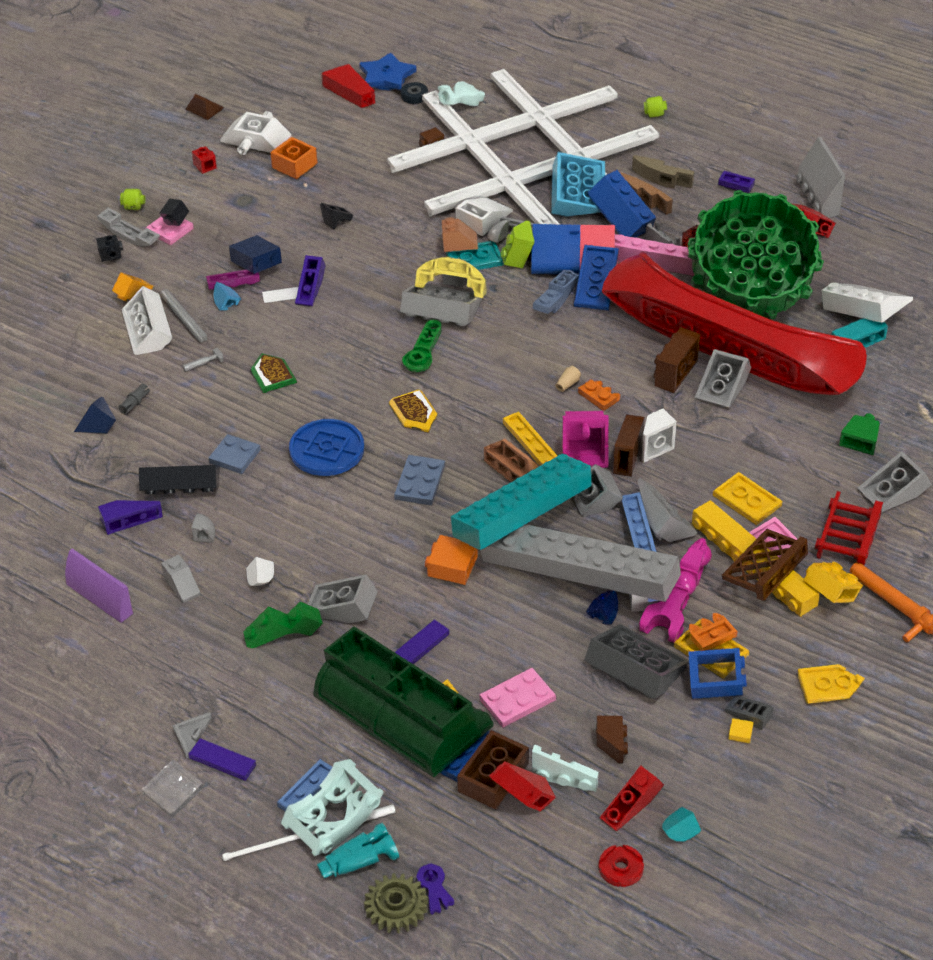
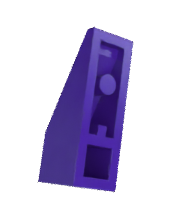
[295,255,326,306]
[98,500,163,535]

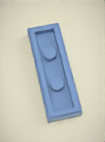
[277,759,332,812]

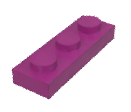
[206,270,260,290]

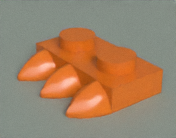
[578,379,620,411]
[689,613,737,651]

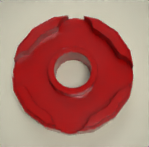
[599,845,644,887]

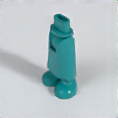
[317,822,399,879]

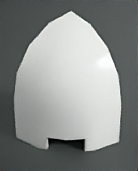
[246,557,274,586]

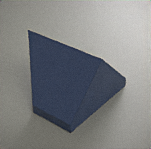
[74,397,116,434]

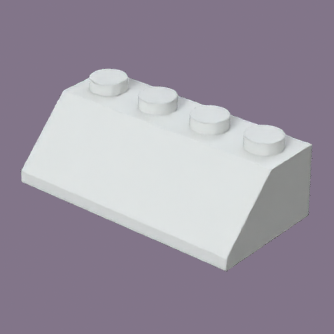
[122,286,172,355]

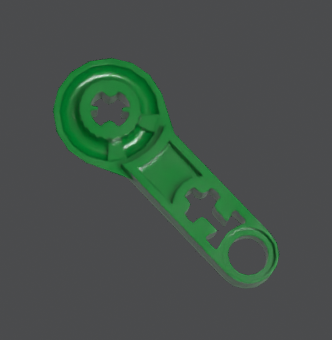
[402,320,442,372]

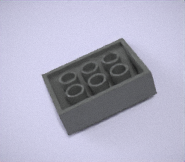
[584,624,689,699]

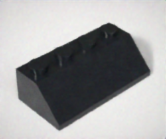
[139,465,220,494]

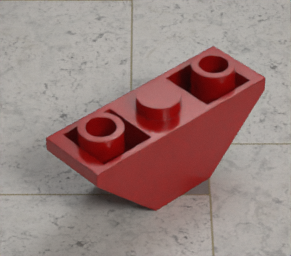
[791,203,836,238]

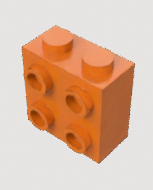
[425,535,478,585]

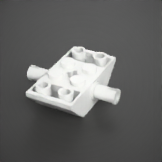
[220,111,291,155]

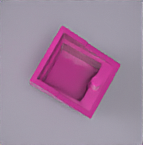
[562,411,609,468]

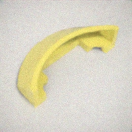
[415,257,487,298]

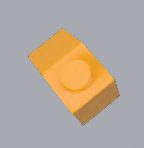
[112,272,153,301]

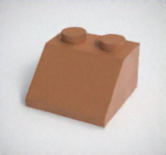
[442,217,478,252]

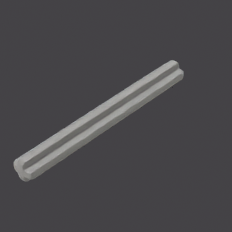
[160,289,207,343]

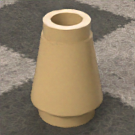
[555,366,581,392]

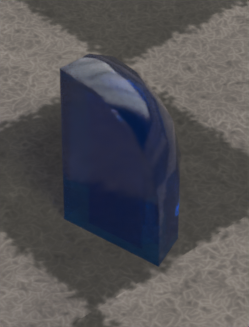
[586,590,619,624]

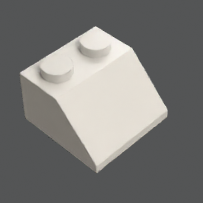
[641,409,677,463]

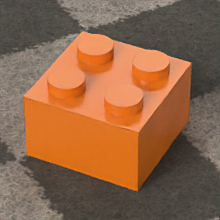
[270,137,317,179]

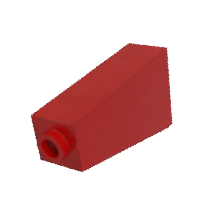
[321,64,375,108]

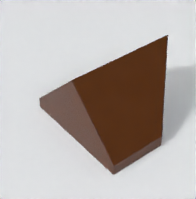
[185,94,224,120]

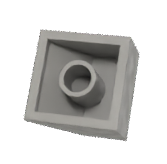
[573,464,623,517]

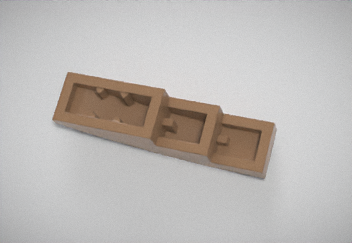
[620,172,673,215]

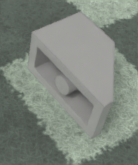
[161,555,201,603]

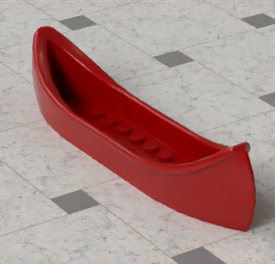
[602,252,867,395]

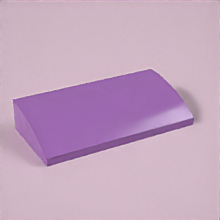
[65,549,133,623]

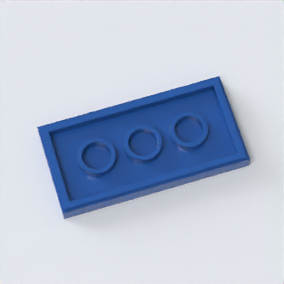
[574,245,619,310]

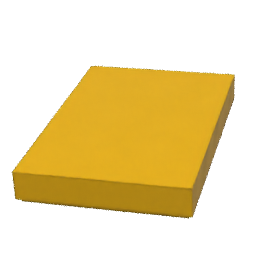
[713,472,783,525]
[674,619,749,679]

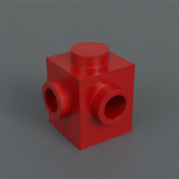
[192,146,217,174]

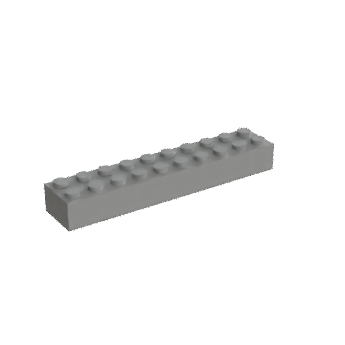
[480,524,681,602]

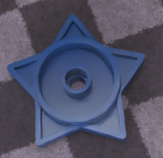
[359,53,417,90]

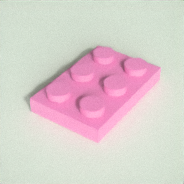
[479,668,556,728]

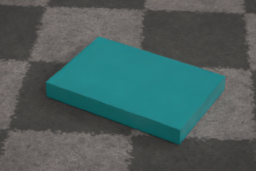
[446,241,504,270]

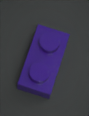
[718,171,755,193]

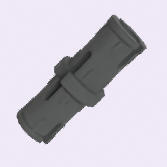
[118,384,150,415]

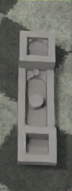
[97,208,160,246]

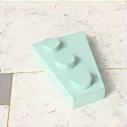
[532,744,599,792]

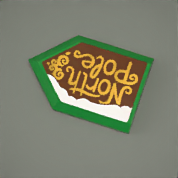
[251,353,297,393]

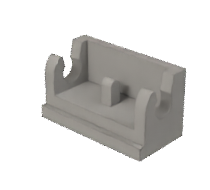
[646,221,680,246]

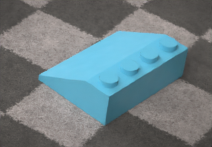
[551,152,605,217]

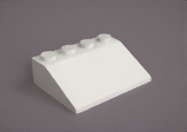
[821,283,913,322]

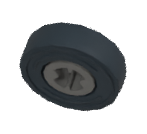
[401,82,428,104]

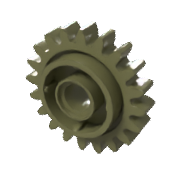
[364,873,428,934]

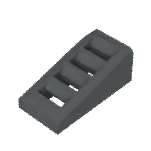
[725,696,774,730]

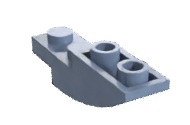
[532,270,579,314]

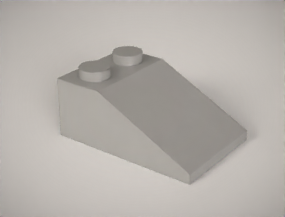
[695,349,751,408]
[858,451,932,512]
[308,574,378,623]

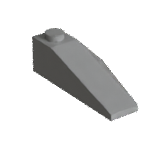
[638,478,698,542]

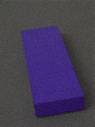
[395,619,449,664]
[189,738,256,781]

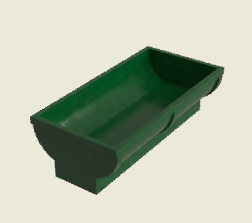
[313,626,494,778]

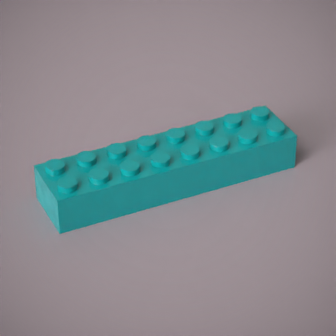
[451,453,592,550]

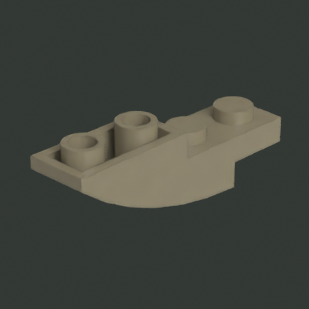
[632,155,695,189]

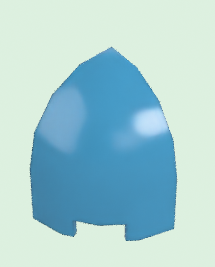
[213,282,241,310]

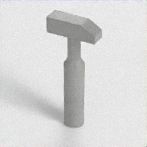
[182,348,224,372]

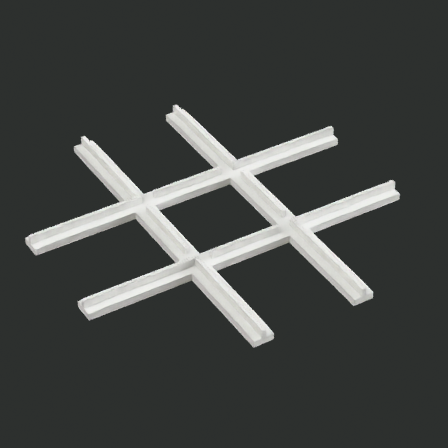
[387,69,659,224]

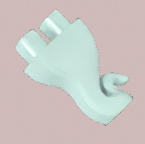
[438,81,485,106]

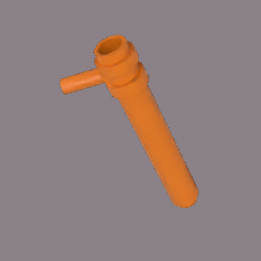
[850,563,933,642]

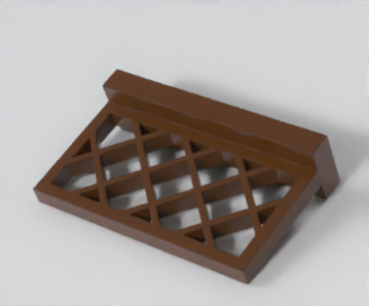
[722,529,808,601]

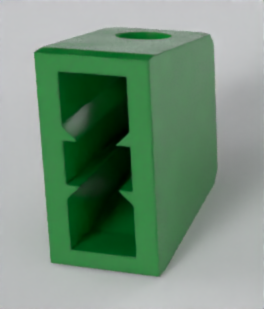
[839,413,880,456]

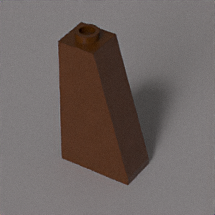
[613,414,645,477]

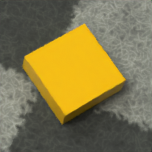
[729,718,754,743]

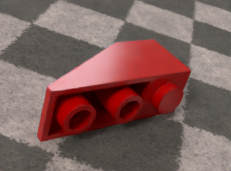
[489,761,556,811]
[599,765,664,831]

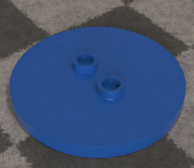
[289,419,365,476]

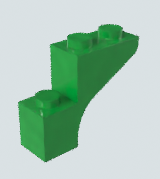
[243,602,323,648]

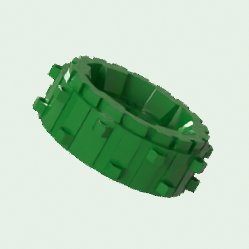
[687,190,824,320]

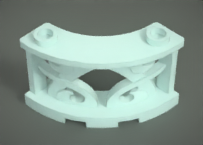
[281,759,383,856]

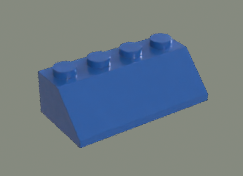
[587,170,656,238]

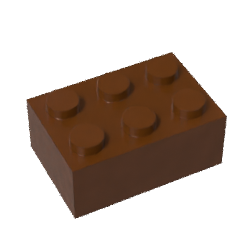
[653,327,700,393]
[457,730,529,810]

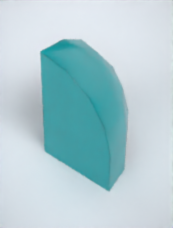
[662,807,702,841]

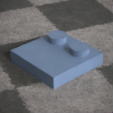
[209,434,261,474]

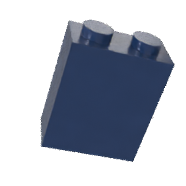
[229,235,282,274]

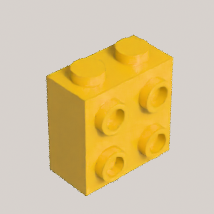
[803,562,863,603]

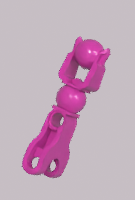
[639,538,712,643]

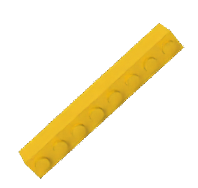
[692,500,820,617]

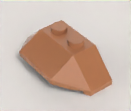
[484,438,539,482]

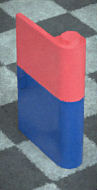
[531,224,618,274]

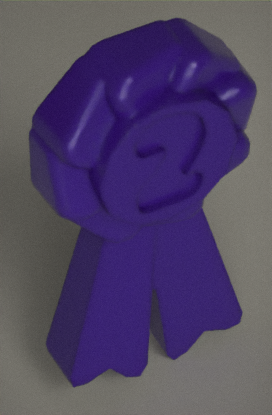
[416,864,454,915]

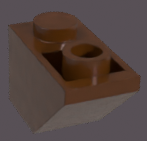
[596,716,628,764]

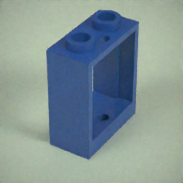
[689,648,747,699]

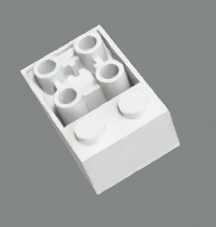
[456,197,513,236]

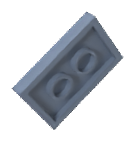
[394,455,445,505]

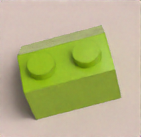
[501,220,535,268]

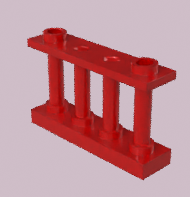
[815,491,883,566]

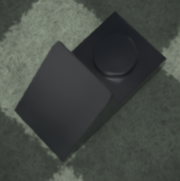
[320,203,353,230]

